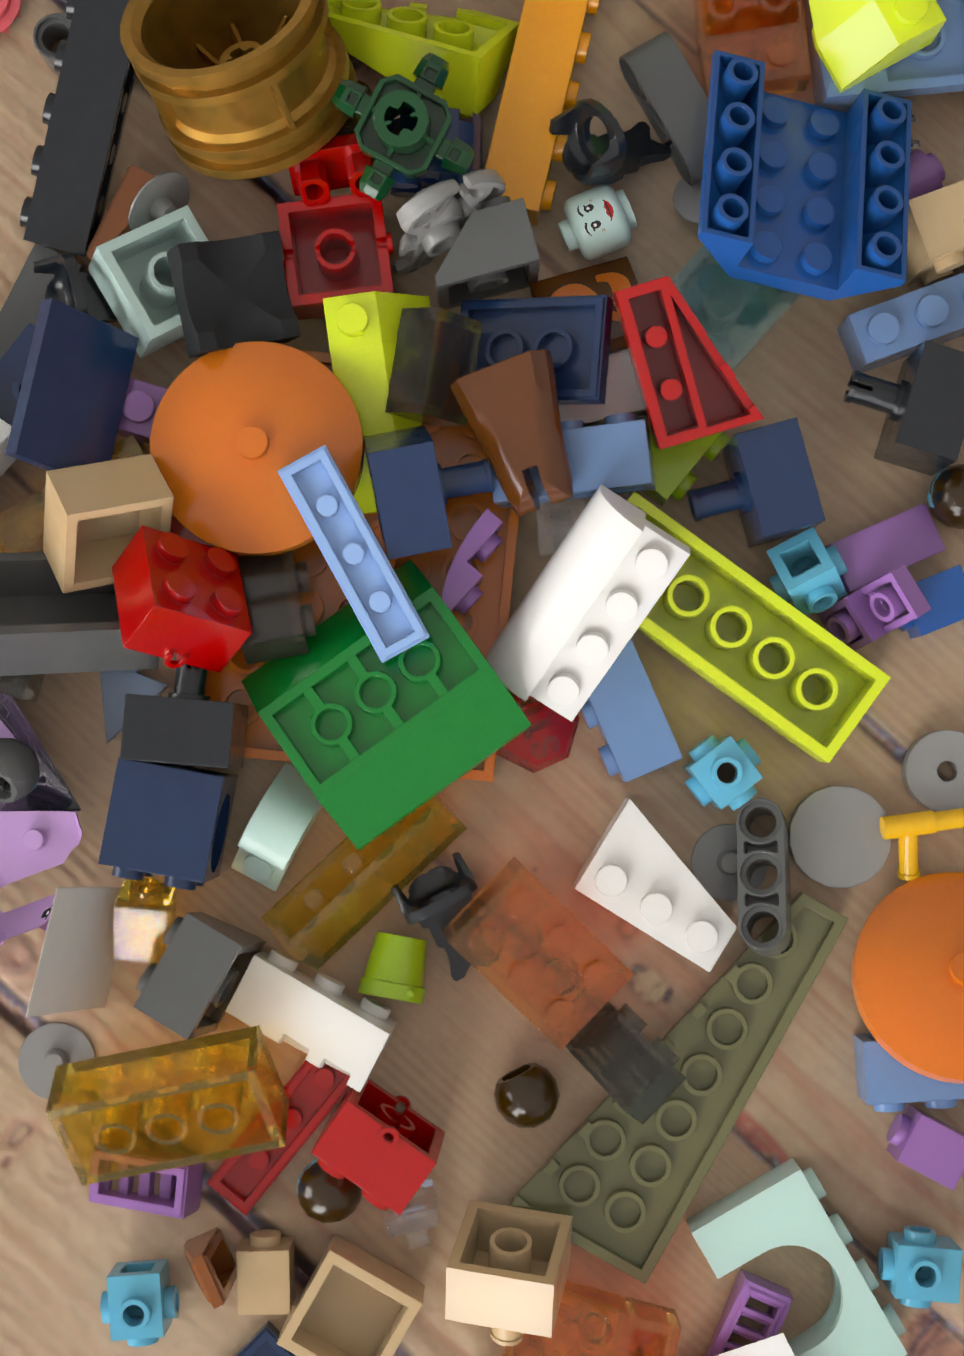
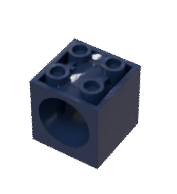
[98,758,238,890]

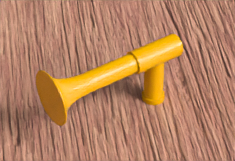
[879,808,964,881]

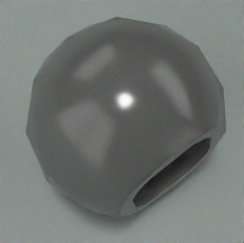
[0,738,40,803]

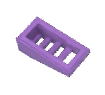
[89,1148,204,1219]
[705,1269,794,1356]

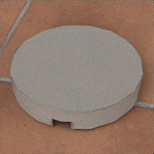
[789,785,891,888]

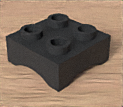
[167,230,301,358]

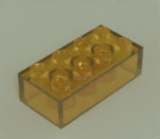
[46,1025,289,1186]

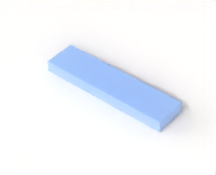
[277,445,430,663]

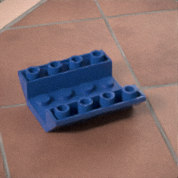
[698,49,912,301]

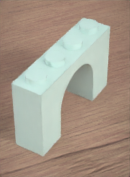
[686,1158,908,1356]

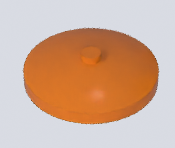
[150,341,364,556]
[851,872,964,1084]

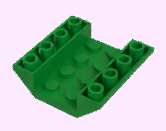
[242,559,532,850]

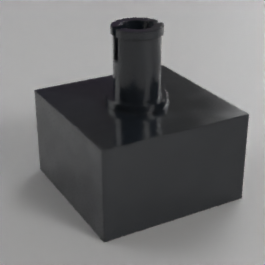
[844,340,964,476]
[120,664,248,768]

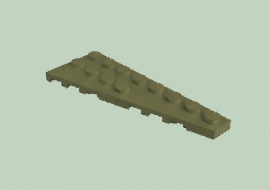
[511,892,848,1284]

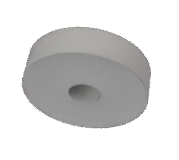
[902,730,964,811]

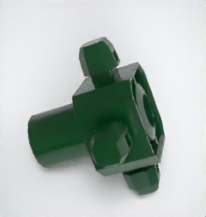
[332,52,476,202]

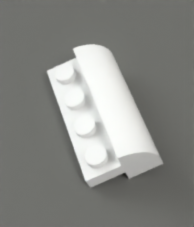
[486,484,691,722]

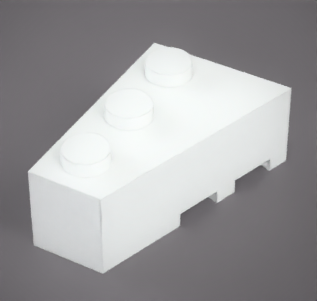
[572,797,737,972]
[225,948,398,1093]

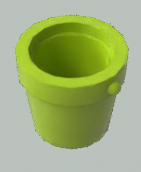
[358,932,427,1004]

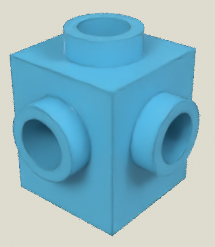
[766,527,848,615]
[683,734,763,811]
[877,1225,963,1308]
[100,1259,180,1347]

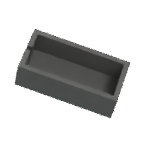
[0,552,159,676]

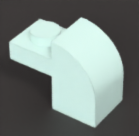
[231,763,322,892]

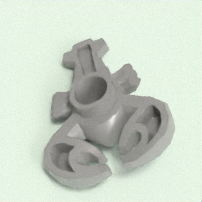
[392,169,506,275]

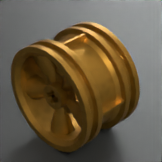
[120,0,357,180]

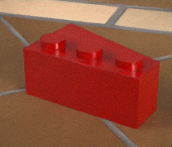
[612,276,764,450]

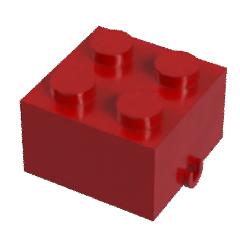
[277,194,395,320]
[112,525,252,673]
[311,1079,445,1215]

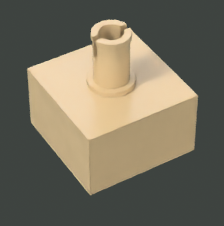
[445,1200,573,1347]

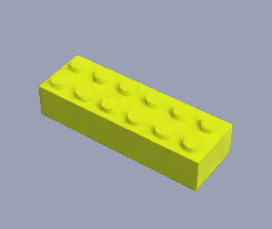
[628,491,891,763]

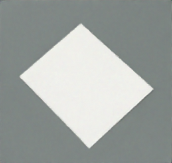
[26,887,134,1018]

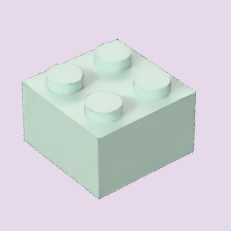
[88,205,208,359]

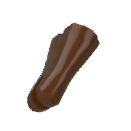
[450,349,574,517]

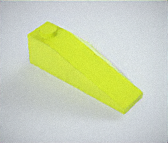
[327,0,519,118]
[808,0,947,93]
[323,291,436,514]

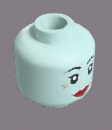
[557,184,638,261]

